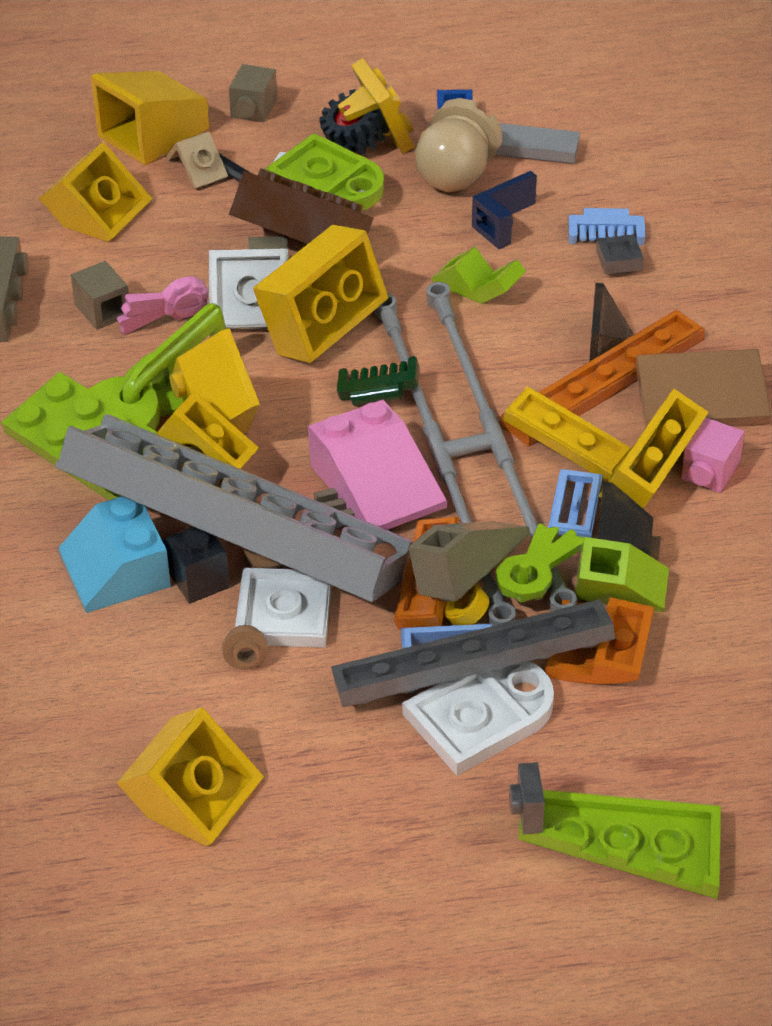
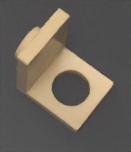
[166,131,228,190]

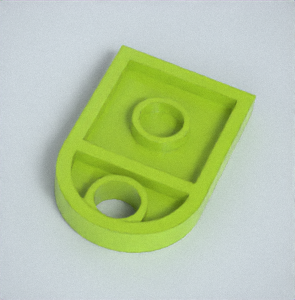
[266,133,384,211]

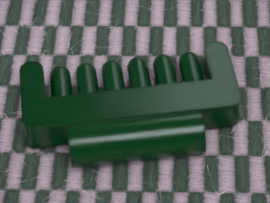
[336,356,420,406]

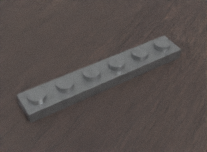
[331,599,615,708]

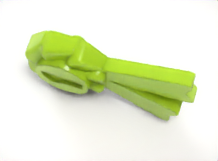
[496,523,584,603]

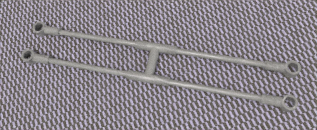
[374,282,577,626]

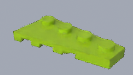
[518,790,721,899]

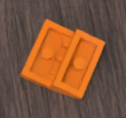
[545,597,655,684]

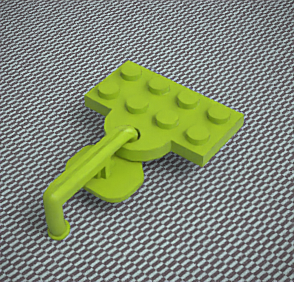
[1,303,226,500]

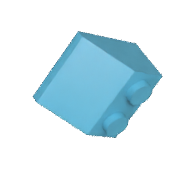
[58,496,171,613]

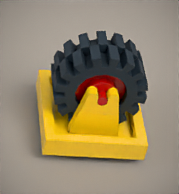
[319,58,415,155]

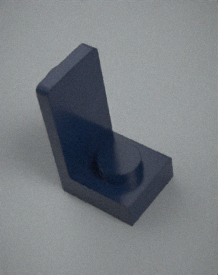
[472,171,537,250]

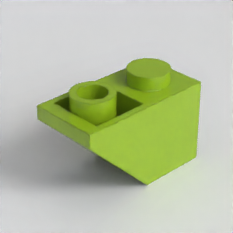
[575,537,669,612]

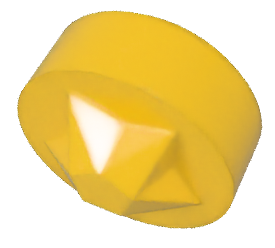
[444,584,489,625]

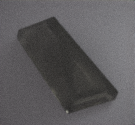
[589,282,635,362]

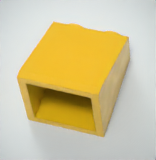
[90,71,209,166]

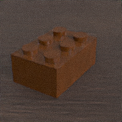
[229,168,373,244]

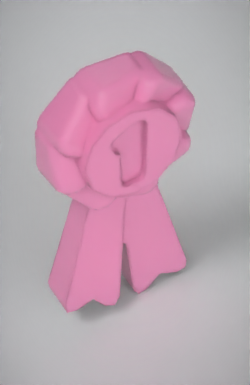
[117,276,208,335]

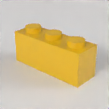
[599,388,709,521]

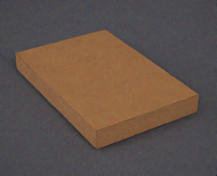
[635,349,772,427]

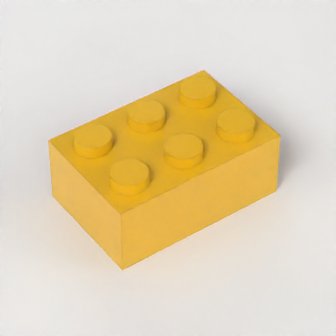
[253,224,389,363]

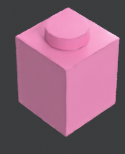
[681,417,745,493]

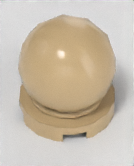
[415,98,503,193]

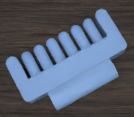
[568,208,645,245]

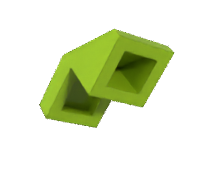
[431,246,526,304]

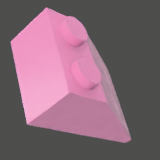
[308,400,447,530]

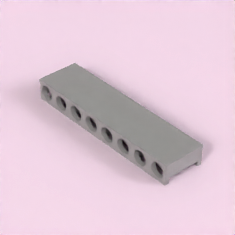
[55,414,413,602]

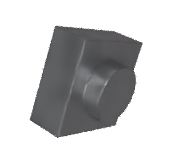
[596,234,644,274]
[509,762,545,834]

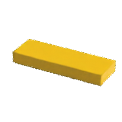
[503,386,631,483]

